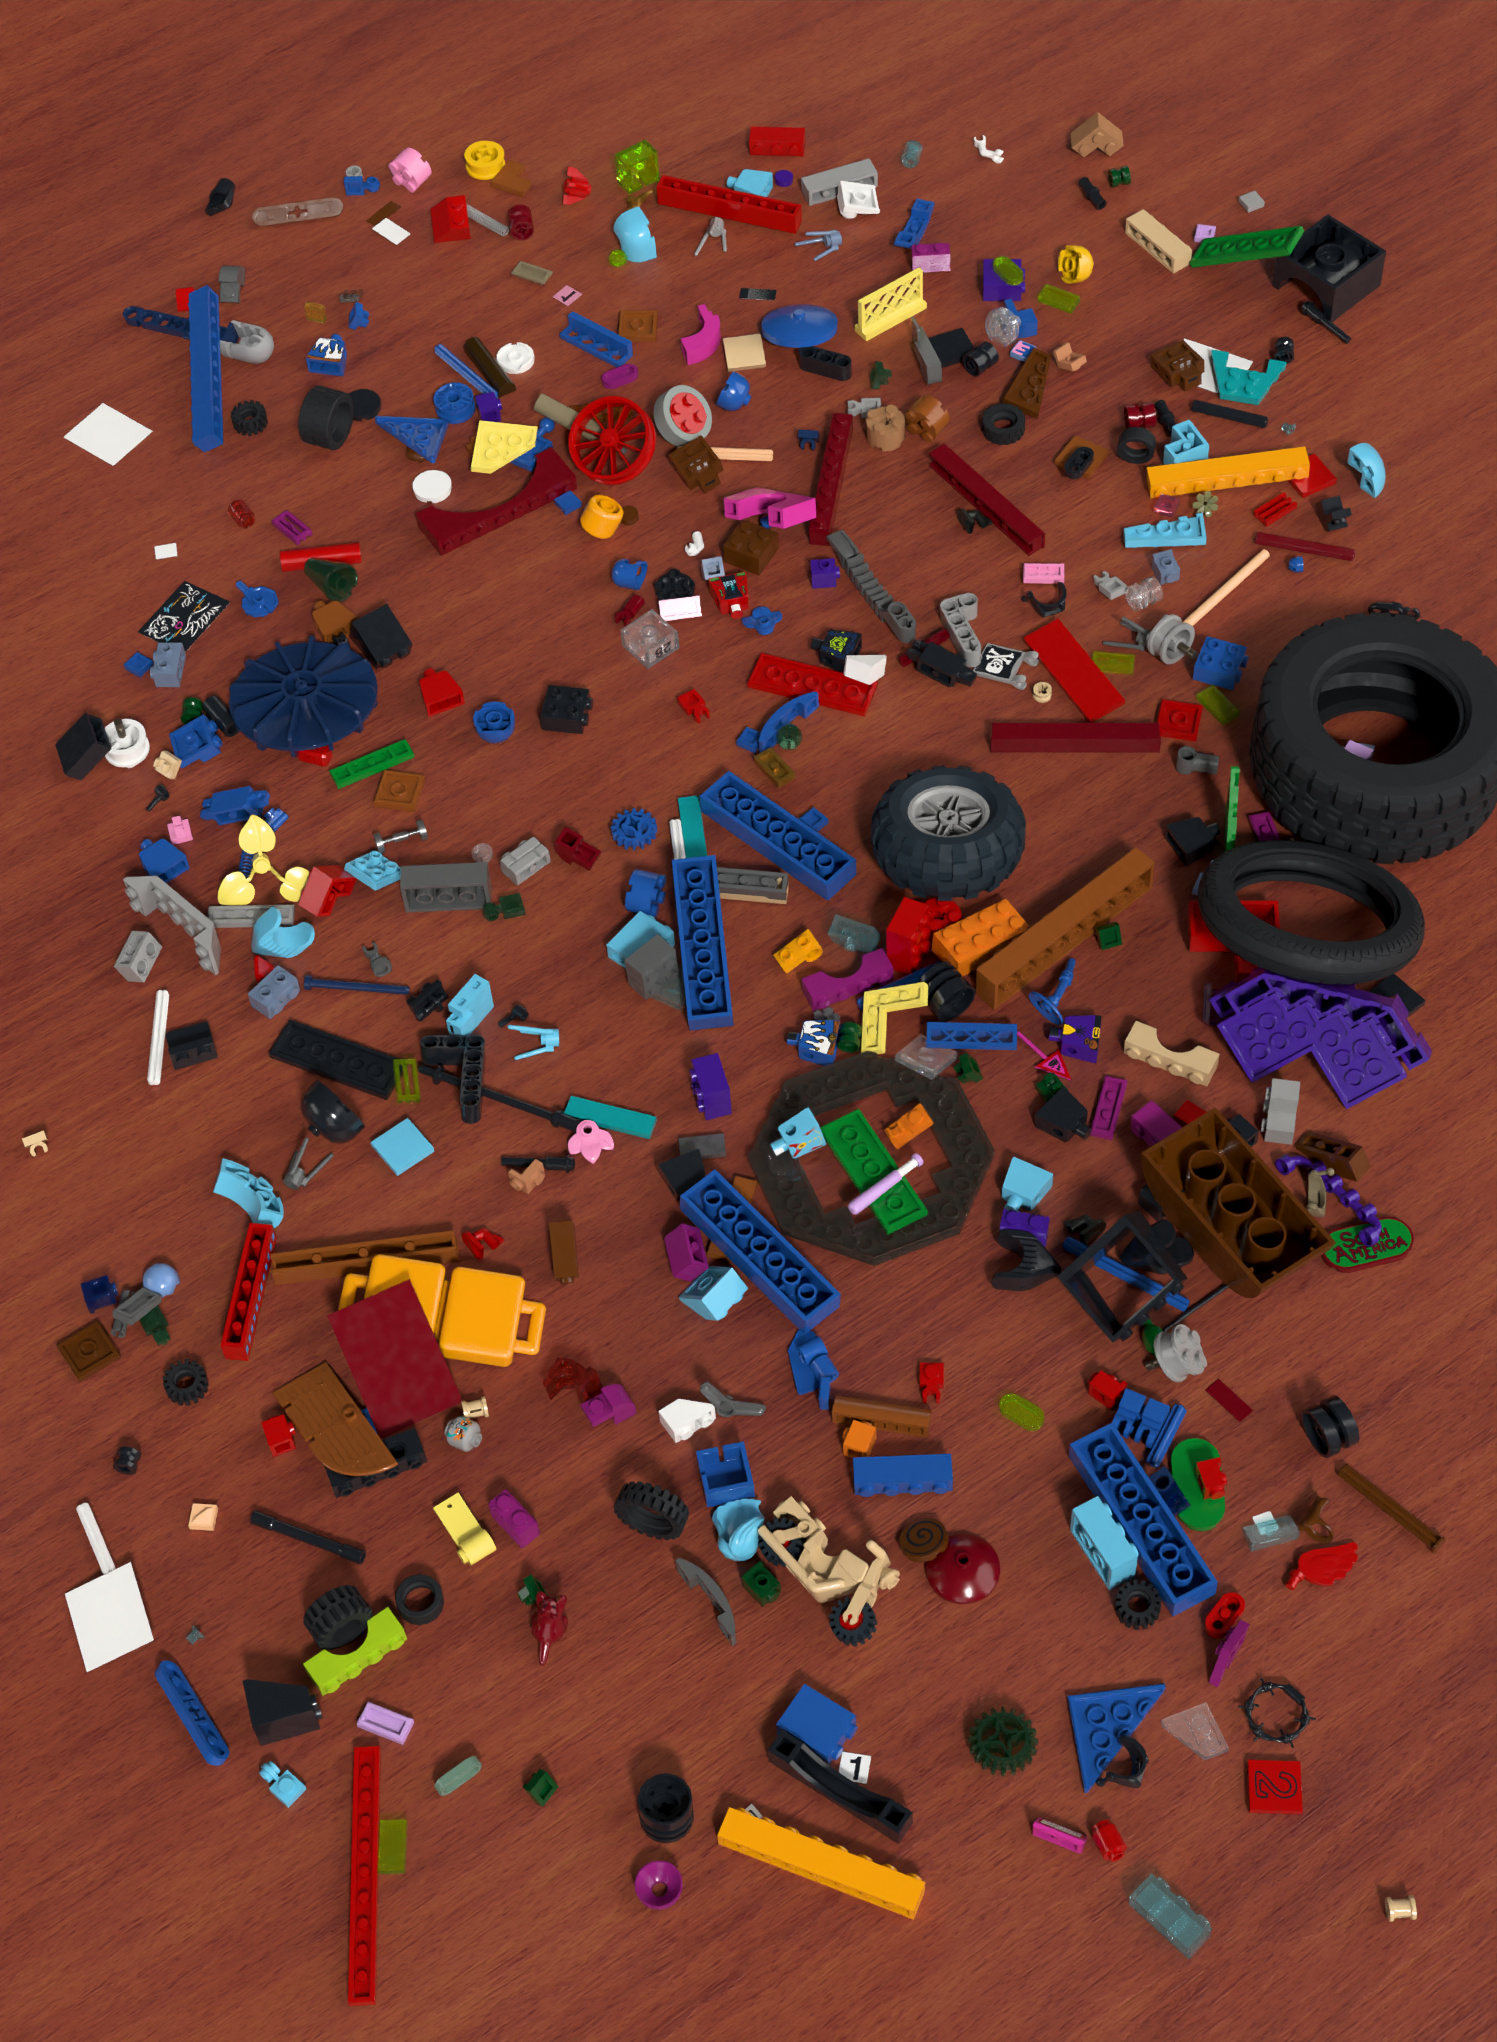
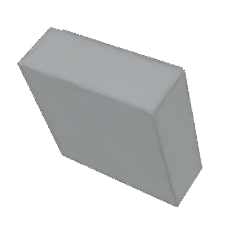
[1239,191,1265,213]

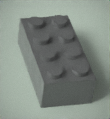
[400,862,492,913]

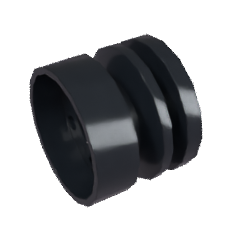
[918,962,976,1021]
[637,1773,694,1844]

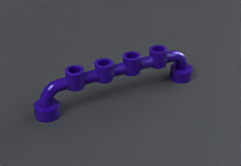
[1275,1155,1382,1247]

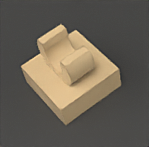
[153,751,182,779]
[22,1131,48,1157]

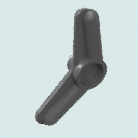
[700,1382,766,1417]

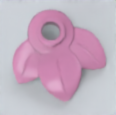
[568,1120,614,1164]

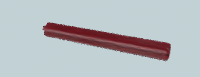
[1255,532,1356,561]

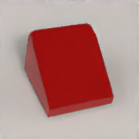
[176,287,195,312]
[254,956,274,984]

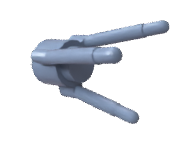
[794,230,842,261]

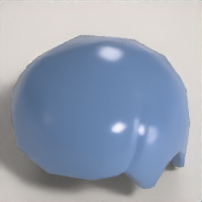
[142,1263,180,1298]

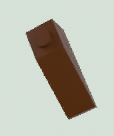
[1295,1131,1371,1182]

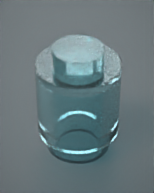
[901,140,923,168]

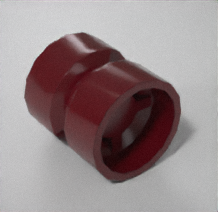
[508,204,534,240]
[1124,402,1156,429]

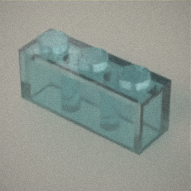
[1129,1873,1212,1959]

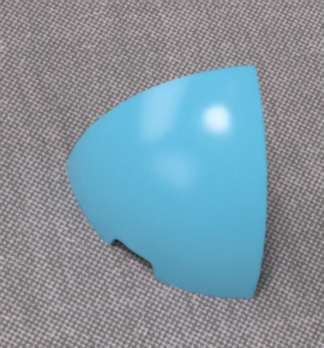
[1348,443,1386,498]

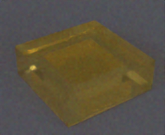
[304,302,327,323]

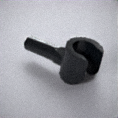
[146,784,169,812]
[498,1005,529,1028]

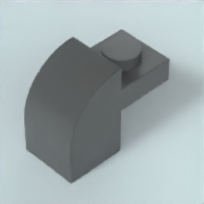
[219,265,245,303]

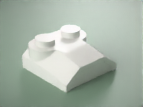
[837,181,880,219]

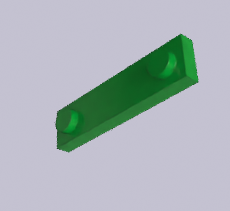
[329,739,415,789]

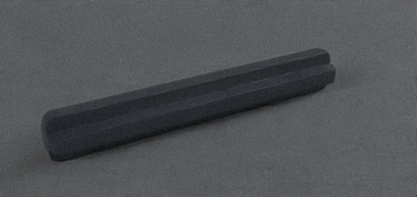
[1192,400,1268,428]

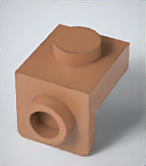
[1053,342,1087,371]
[508,1159,545,1194]

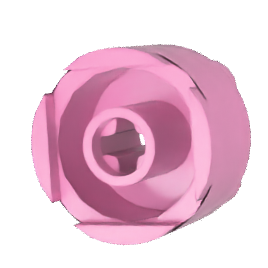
[388,148,432,193]

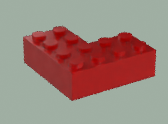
[1187,900,1280,983]

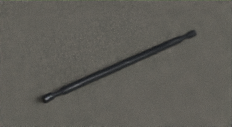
[1162,1284,1228,1332]

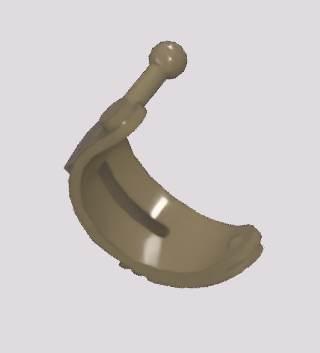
[1306,1168,1334,1218]

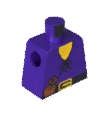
[1049,1015,1102,1063]

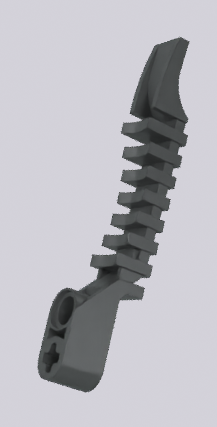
[826,530,916,643]

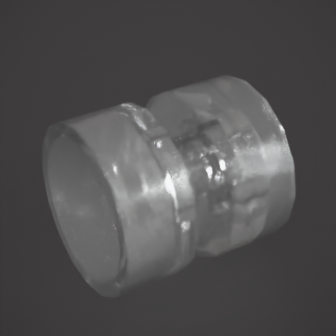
[1125,576,1163,611]

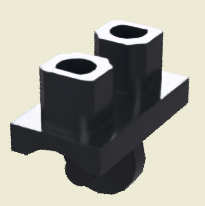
[406,980,448,1022]

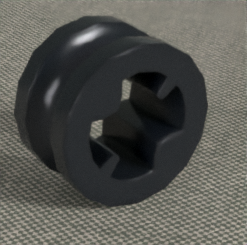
[332,632,350,646]

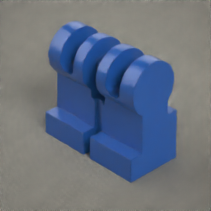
[1112,1388,1170,1449]

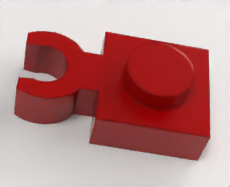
[677,688,710,723]
[920,1362,944,1404]

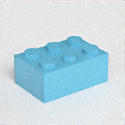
[1070,1496,1139,1591]

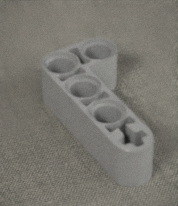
[940,593,981,667]

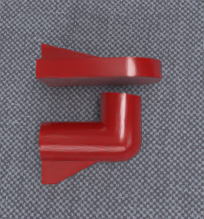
[462,1228,504,1260]

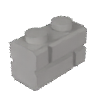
[500,836,551,886]

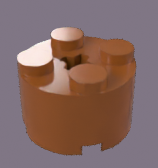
[905,395,950,443]

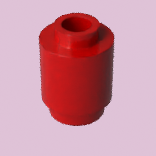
[1091,1820,1127,1862]

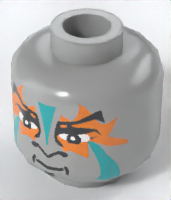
[445,1416,482,1452]

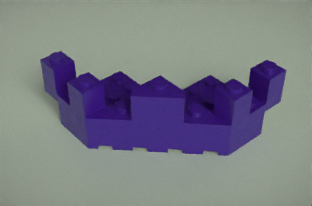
[1209,967,1432,1109]

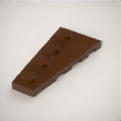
[1003,348,1051,419]

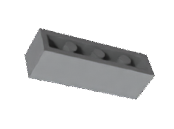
[801,158,878,206]

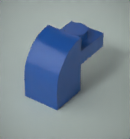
[1001,299,1038,338]

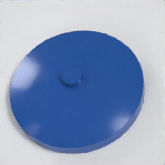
[762,304,838,348]

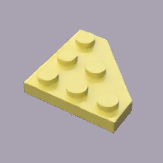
[471,421,538,474]

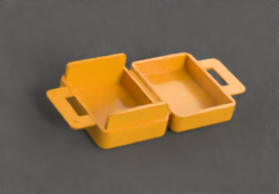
[338,1254,546,1367]

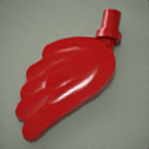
[1285,1542,1358,1590]

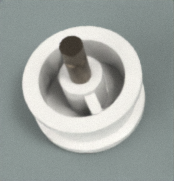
[105,719,150,768]

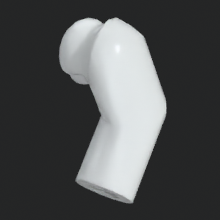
[685,531,704,556]

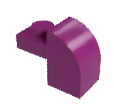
[581,1384,637,1427]

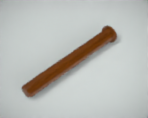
[1338,1464,1446,1554]

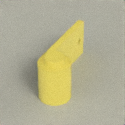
[433,1493,497,1565]

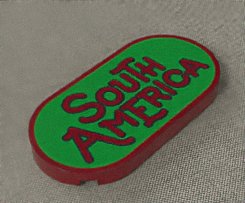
[1321,1217,1414,1273]

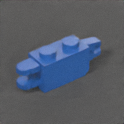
[200,786,270,826]

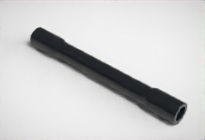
[250,1510,366,1565]

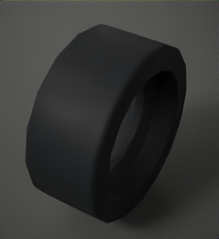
[1117,427,1156,464]
[395,1574,444,1625]

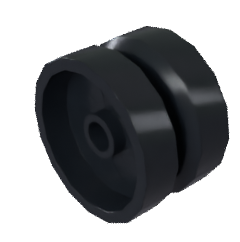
[1301,1395,1360,1458]

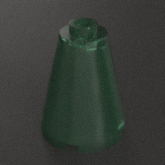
[304,558,358,602]

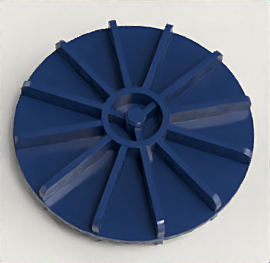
[229,635,378,757]

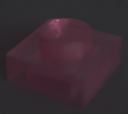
[1154,493,1180,518]

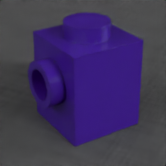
[475,392,502,422]
[810,558,840,589]

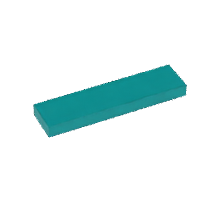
[678,795,707,858]
[564,1096,657,1139]

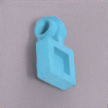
[259,1761,306,1808]

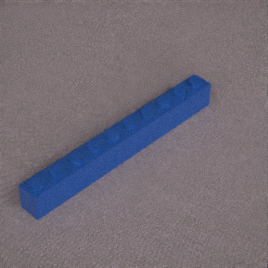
[188,285,223,453]

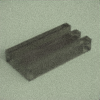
[340,289,364,302]

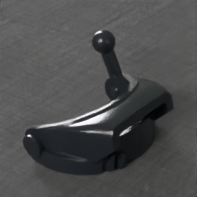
[1022,581,1067,618]
[1096,1735,1149,1788]

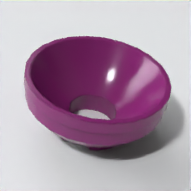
[635,1860,683,1910]

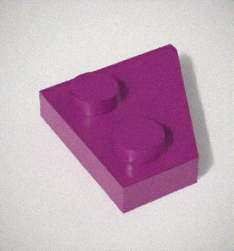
[1209,1620,1250,1687]

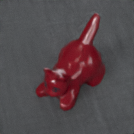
[531,1591,568,1666]

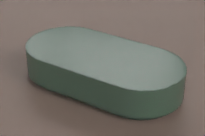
[434,1756,482,1796]

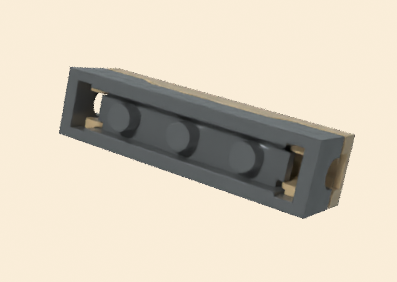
[717,867,789,904]

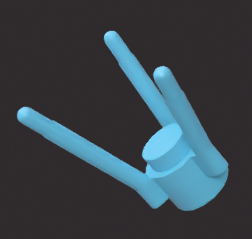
[508,1025,559,1060]

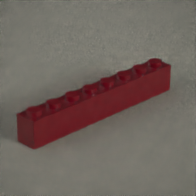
[809,413,853,546]

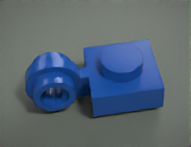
[344,176,380,196]

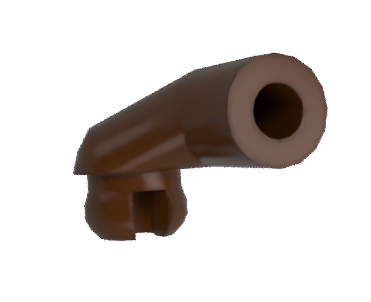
[406,446,425,463]

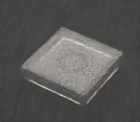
[895,1034,958,1080]

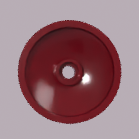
[926,1533,1000,1604]

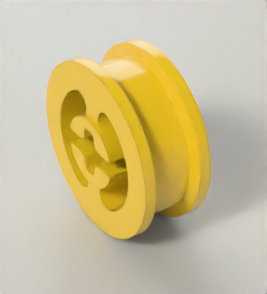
[464,141,505,180]

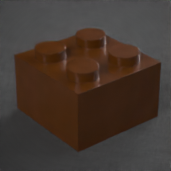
[723,519,779,576]

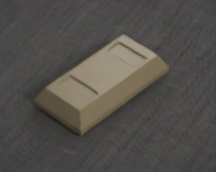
[511,261,553,286]

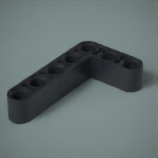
[420,1035,486,1124]

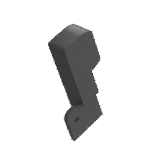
[911,316,942,385]

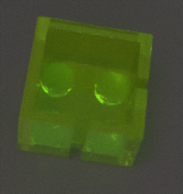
[615,140,660,195]

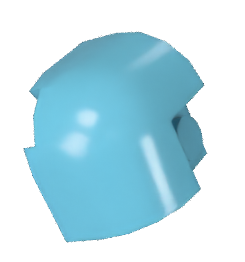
[613,206,657,262]

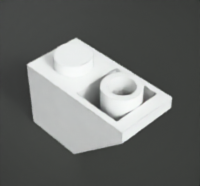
[659,1399,716,1443]

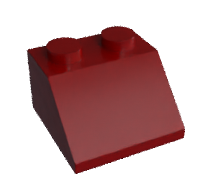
[430,195,471,243]

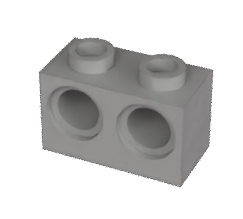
[114,931,162,983]

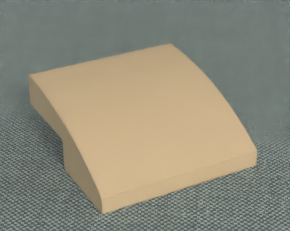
[723,334,766,372]

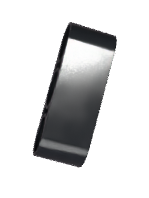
[799,346,852,381]

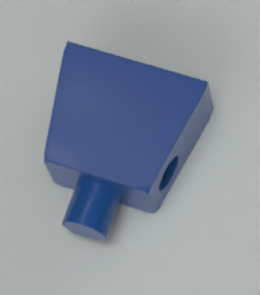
[138,839,190,883]

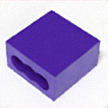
[983,259,1025,301]

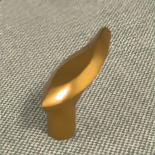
[627,190,653,210]

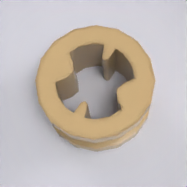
[1033,682,1052,703]

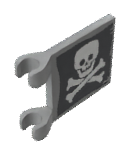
[973,643,1039,690]

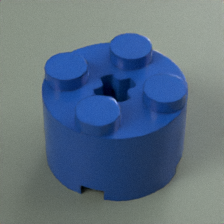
[625,869,666,918]

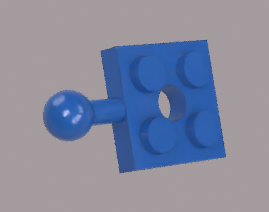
[509,417,555,472]

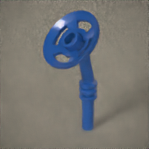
[1028,958,1076,1025]

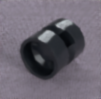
[962,341,999,377]

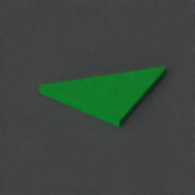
[1224,766,1240,852]

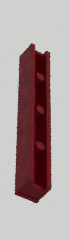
[929,443,1045,556]
[991,723,1161,753]

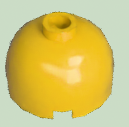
[1058,245,1094,284]

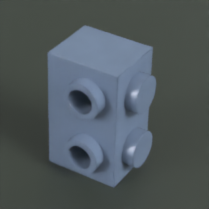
[150,643,186,687]
[248,966,301,1019]

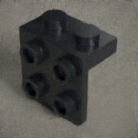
[165,1022,218,1070]

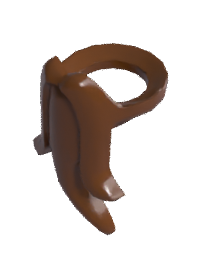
[1298,1496,1334,1544]

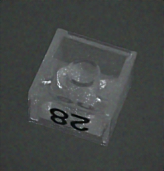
[620,609,680,669]

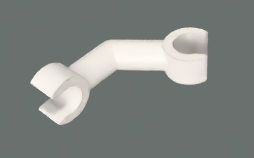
[974,135,1004,164]

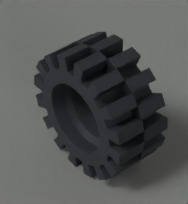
[231,400,268,436]
[163,1359,209,1406]
[1115,1580,1161,1630]

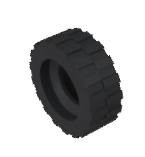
[982,403,1025,445]

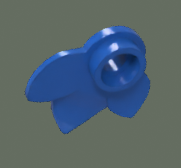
[742,606,782,635]

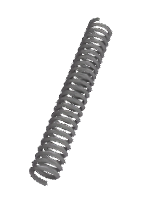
[467,204,509,236]

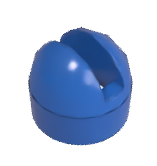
[1289,556,1304,573]

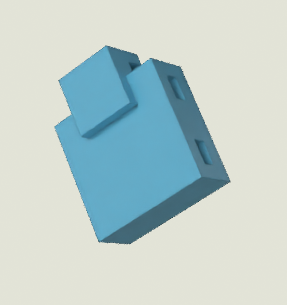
[446,974,494,1035]

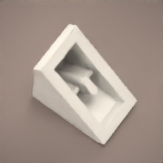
[844,655,887,685]

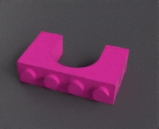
[724,487,816,529]

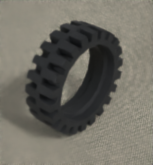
[614,1481,689,1540]

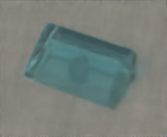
[1243,1515,1300,1551]

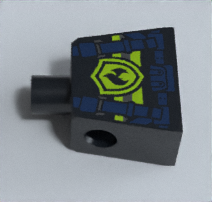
[811,630,862,673]

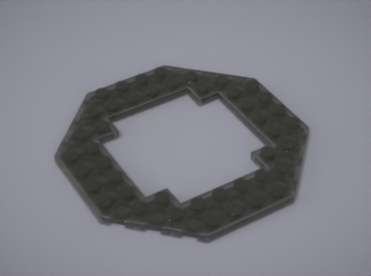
[748,1051,995,1266]

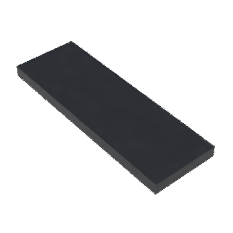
[269,1020,408,1100]

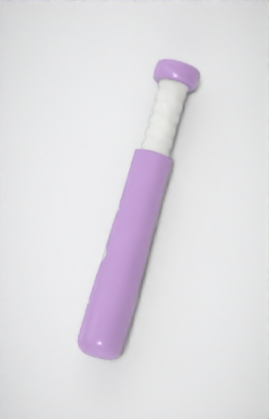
[848,1153,924,1215]

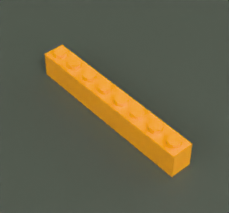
[1146,446,1310,499]
[717,1807,925,1920]

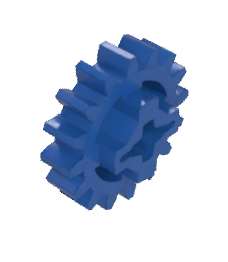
[611,808,658,851]

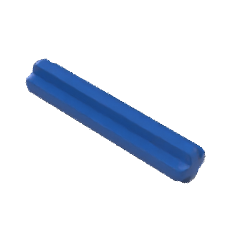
[1146,1404,1187,1468]

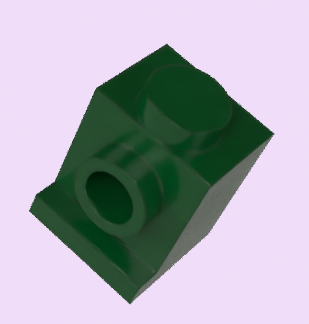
[742,1561,781,1607]

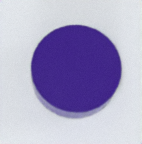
[775,170,793,187]

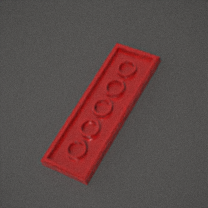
[1023,618,1125,723]
[747,653,878,717]

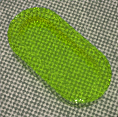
[993,256,1023,285]
[999,1394,1044,1431]

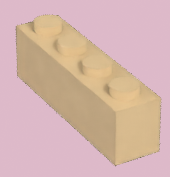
[1125,209,1192,274]

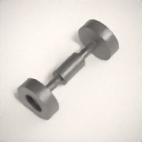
[373,819,428,854]

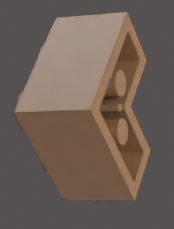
[1070,112,1124,157]

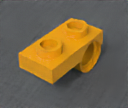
[773,929,823,974]

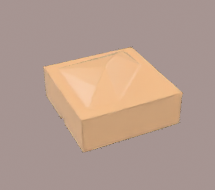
[188,1503,218,1531]

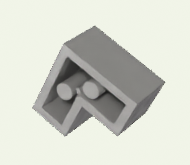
[1261,1078,1300,1145]

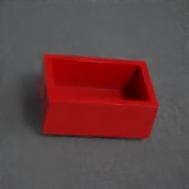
[886,897,931,975]

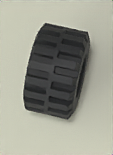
[303,1585,373,1650]

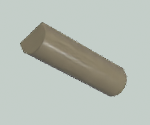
[534,393,607,441]

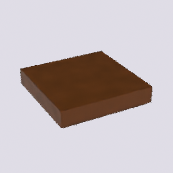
[56,1321,121,1383]

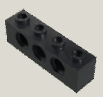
[324,1428,427,1498]

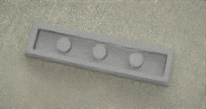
[207,904,295,928]

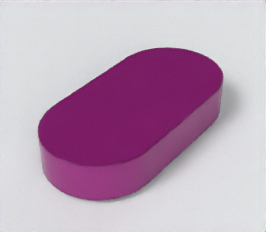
[601,364,638,389]

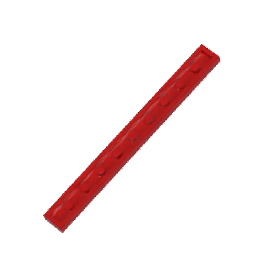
[348,1746,381,2006]

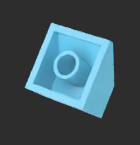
[678,1266,748,1321]

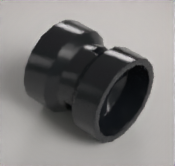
[1275,337,1294,364]

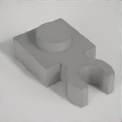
[848,398,881,418]
[1094,571,1128,600]

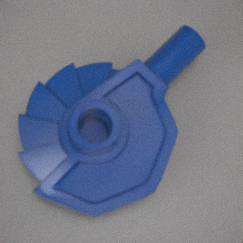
[235,580,279,617]

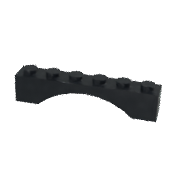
[768,1730,913,1844]

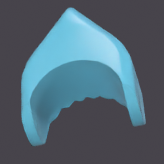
[251,906,315,958]

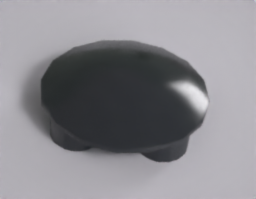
[655,569,695,600]

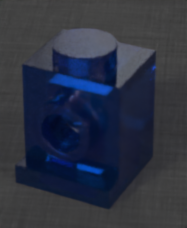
[80,1275,119,1314]

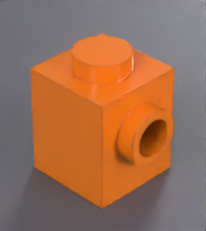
[842,1420,877,1458]

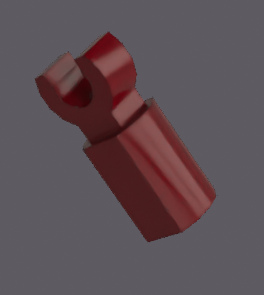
[615,594,645,627]

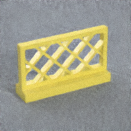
[855,268,927,341]

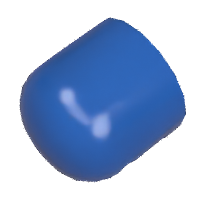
[612,558,648,591]

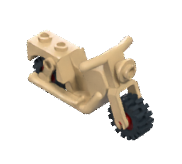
[757,1496,900,1646]

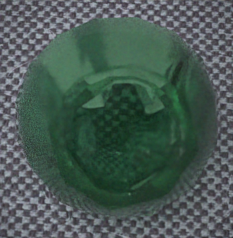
[776,724,803,750]

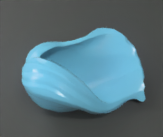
[712,1498,765,1561]

